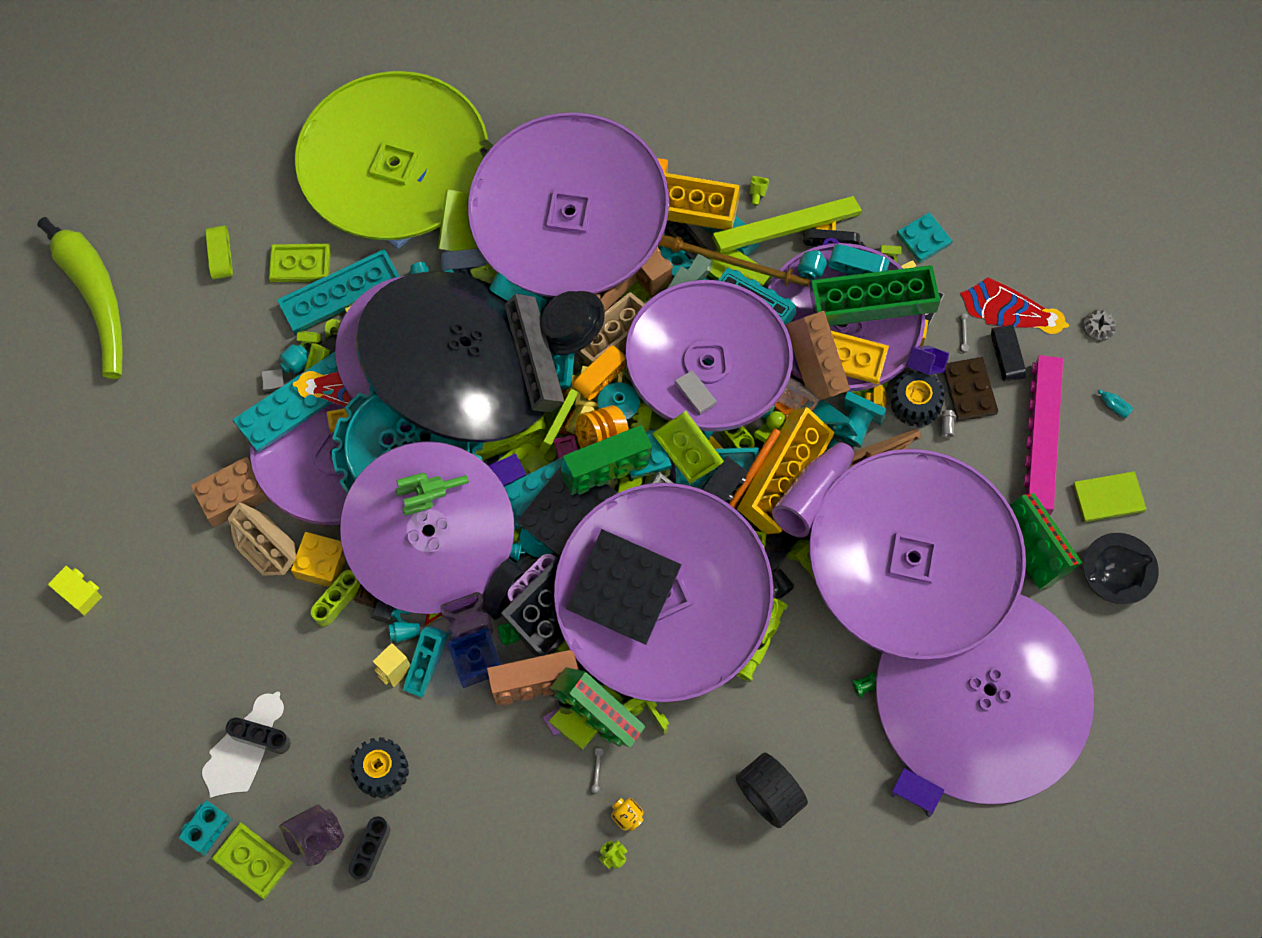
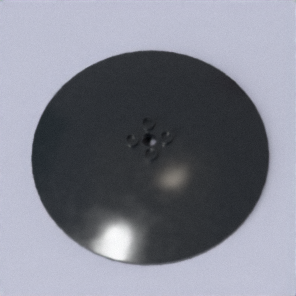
[356,271,546,443]

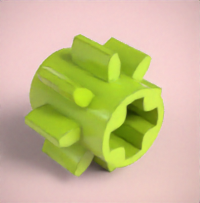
[599,840,628,869]

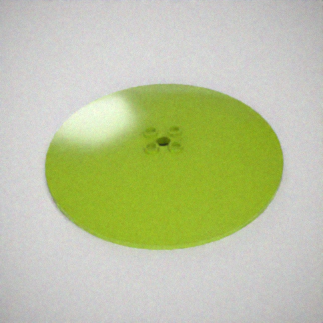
[295,71,488,240]

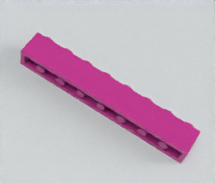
[1023,355,1063,515]

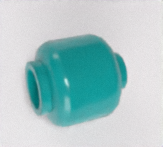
[797,250,827,281]
[279,344,309,374]

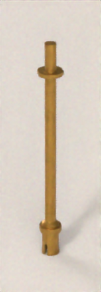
[658,235,810,287]

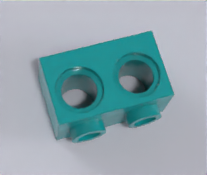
[178,800,232,856]

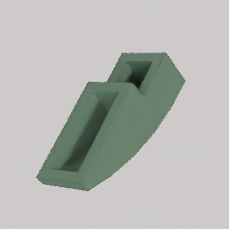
[667,254,712,289]

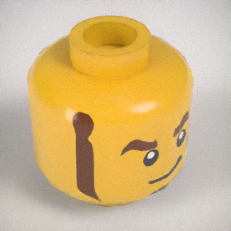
[611,797,644,831]

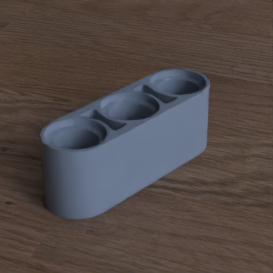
[440,249,488,276]

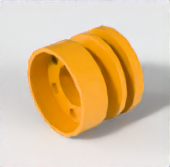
[575,405,629,449]

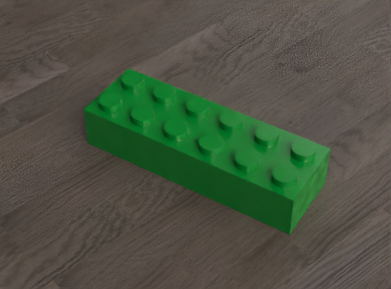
[810,265,940,326]

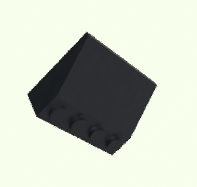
[501,552,565,657]

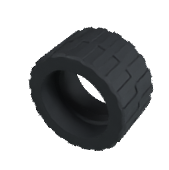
[736,752,808,828]

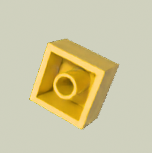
[291,532,346,587]

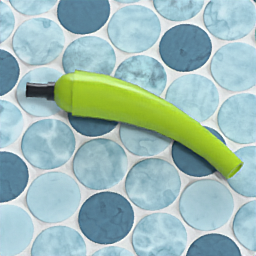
[37,217,123,379]

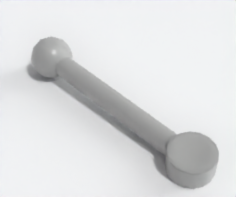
[960,313,969,353]
[591,748,603,793]

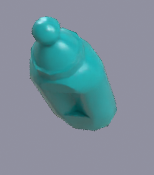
[1098,389,1133,418]

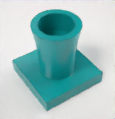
[836,391,886,448]

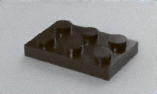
[944,357,998,422]

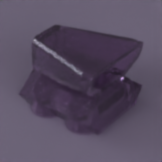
[440,592,494,647]
[279,804,345,866]

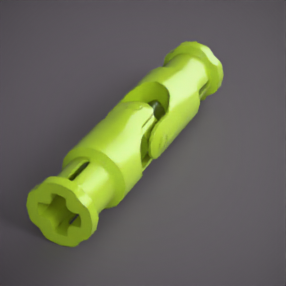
[736,598,788,682]

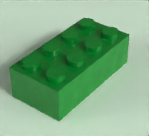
[561,425,653,495]

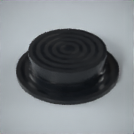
[541,291,605,355]
[1083,533,1159,605]

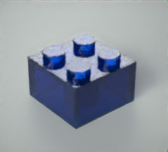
[447,627,501,688]

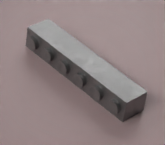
[504,294,564,413]

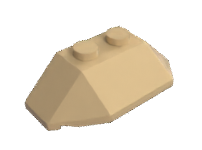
[228,503,296,576]

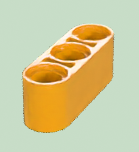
[573,345,626,400]

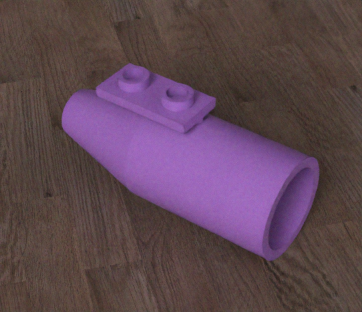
[772,442,854,537]

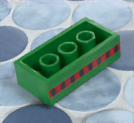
[1010,493,1082,590]
[550,667,646,748]

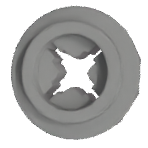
[1084,310,1117,340]

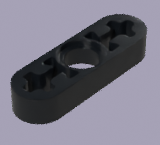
[803,229,860,247]

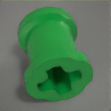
[851,672,876,698]

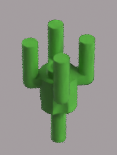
[395,473,469,516]

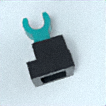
[371,599,410,623]

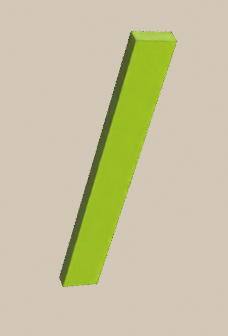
[712,196,862,253]

